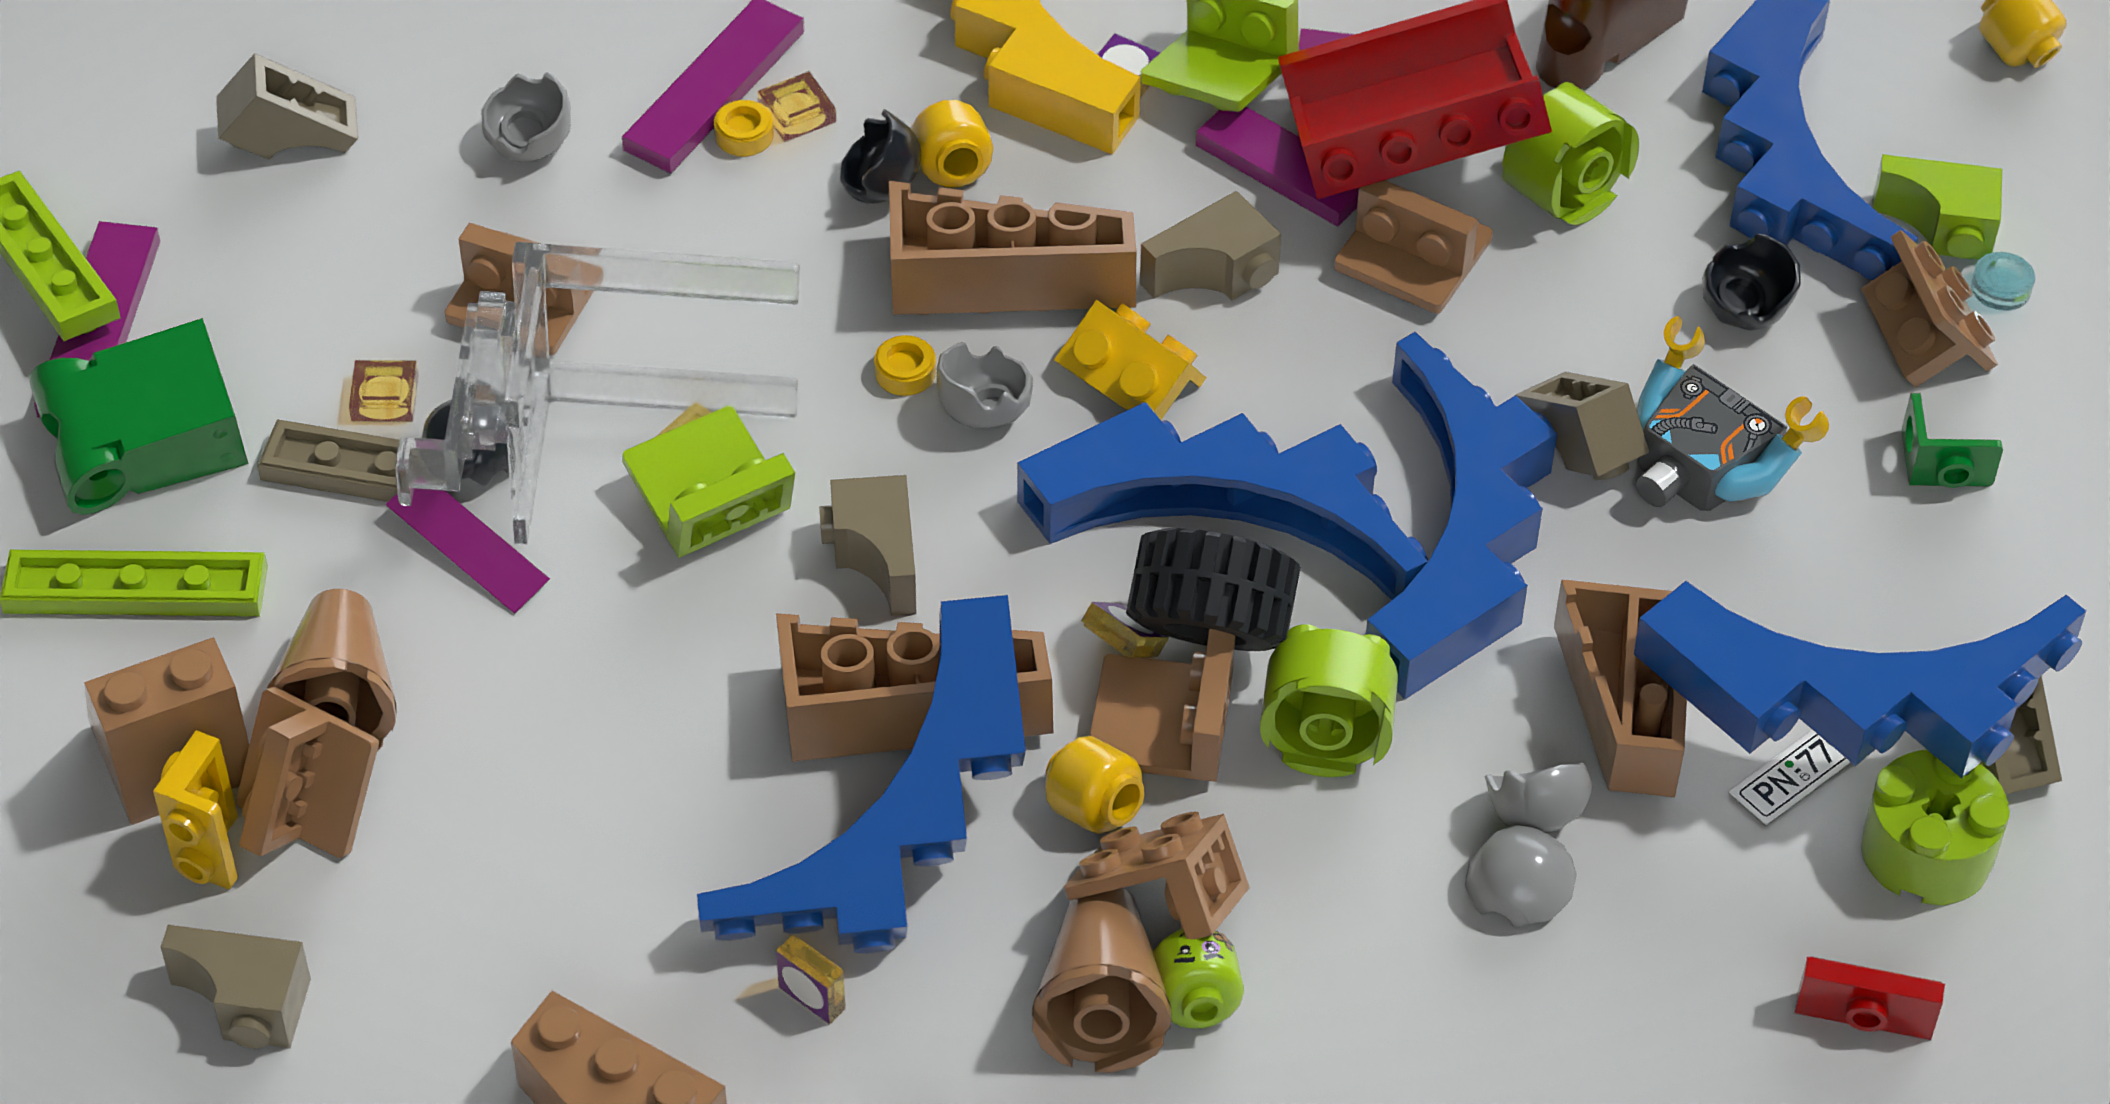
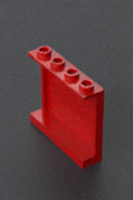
[1277,0,1552,199]

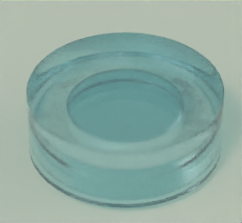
[1971,252,2035,311]

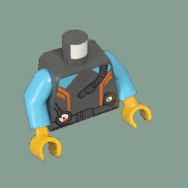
[1636,316,1829,511]

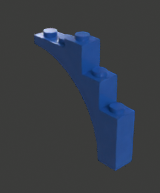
[1702,0,1918,280]
[1366,332,1557,699]
[1017,402,1428,600]
[1634,581,2086,778]
[697,595,1026,953]

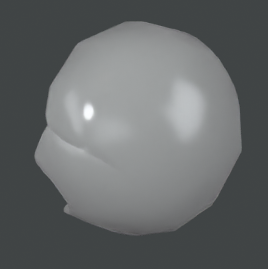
[481,72,571,162]
[936,342,1033,428]
[1485,762,1592,833]
[1465,826,1577,928]

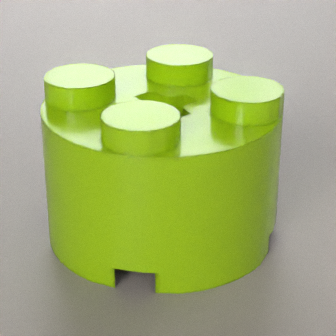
[1502,82,1639,225]
[1260,624,1398,777]
[1861,749,2010,905]

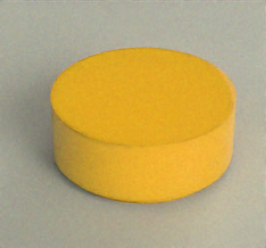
[714,100,774,157]
[874,335,936,396]

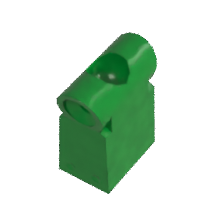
[29,318,248,515]

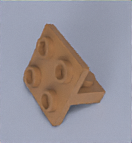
[1334,180,1493,314]
[445,222,604,355]
[1861,230,1998,387]
[236,687,379,858]

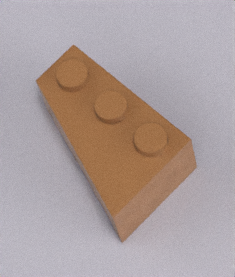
[1554,579,1687,797]
[511,990,727,1104]

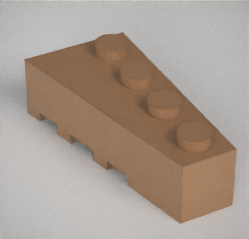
[889,181,1137,315]
[776,613,1054,762]

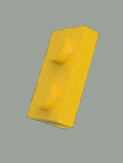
[1054,300,1206,420]
[153,730,238,889]

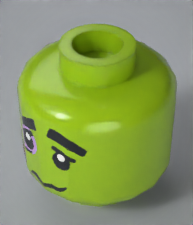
[1152,928,1244,1029]

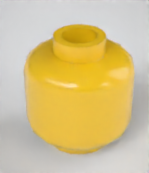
[1979,0,2067,68]
[911,100,993,188]
[1045,736,1144,834]

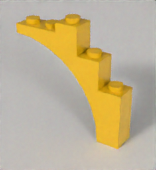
[950,0,1141,155]

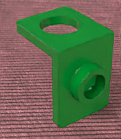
[1901,393,2003,488]

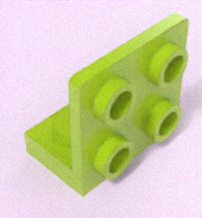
[1141,0,1299,111]
[622,406,796,558]

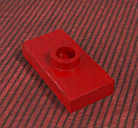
[1794,956,1945,1040]

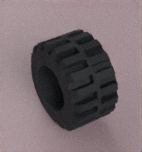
[1126,528,1301,651]

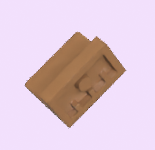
[1090,629,1236,782]
[1063,812,1250,939]

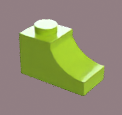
[1872,154,2003,261]

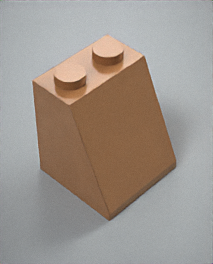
[84,637,249,825]

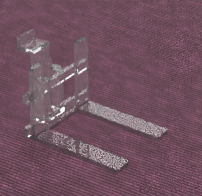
[395,242,800,545]

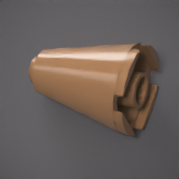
[266,589,397,751]
[1032,888,1171,1073]

